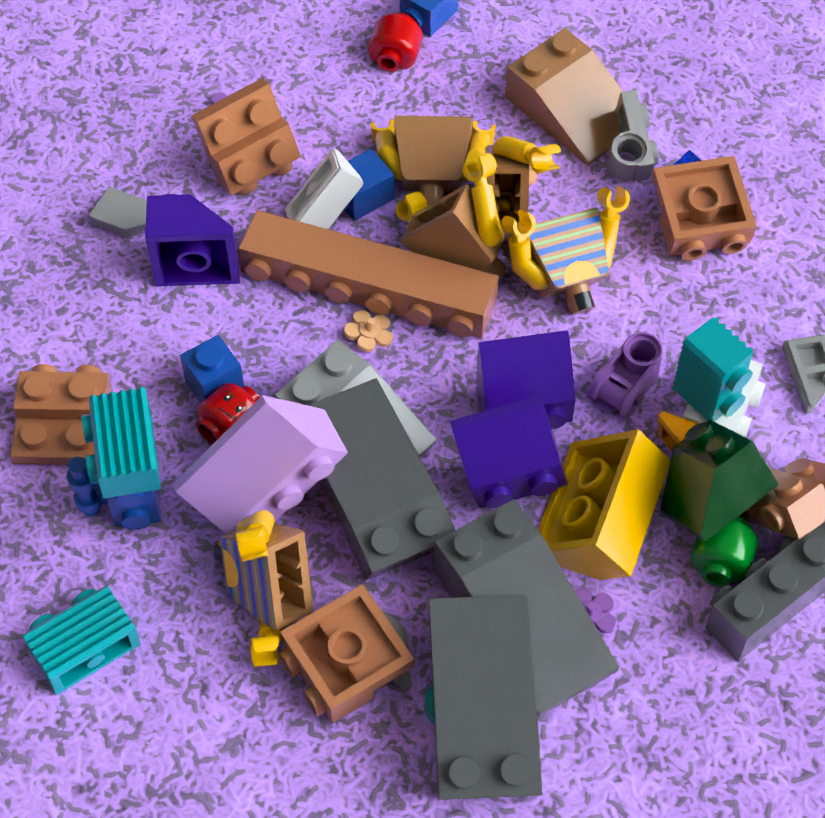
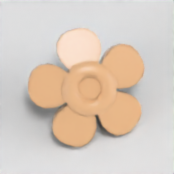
[344,310,393,352]

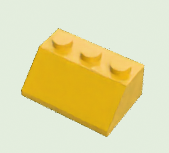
[538,429,671,580]

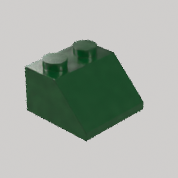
[660,419,779,542]

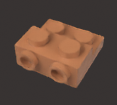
[191,78,301,196]
[652,156,757,261]
[10,364,113,465]
[739,458,825,540]
[278,584,415,724]

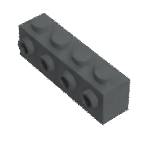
[705,522,825,662]

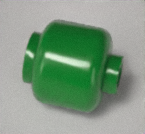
[691,516,758,587]

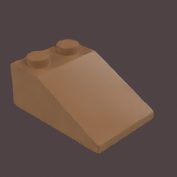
[505,28,623,166]

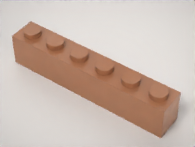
[238,210,499,339]

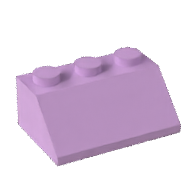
[172,395,348,534]

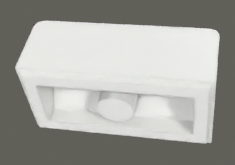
[285,148,363,229]

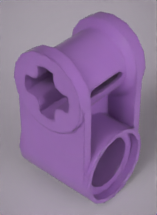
[587,332,663,419]

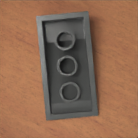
[308,378,456,580]
[432,499,619,717]
[429,595,543,800]

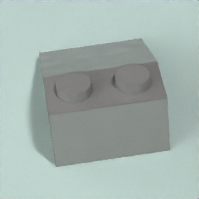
[275,339,436,457]

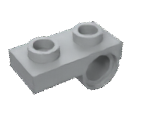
[606,89,659,181]

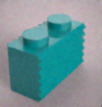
[672,318,753,422]
[81,387,161,499]
[22,585,141,695]

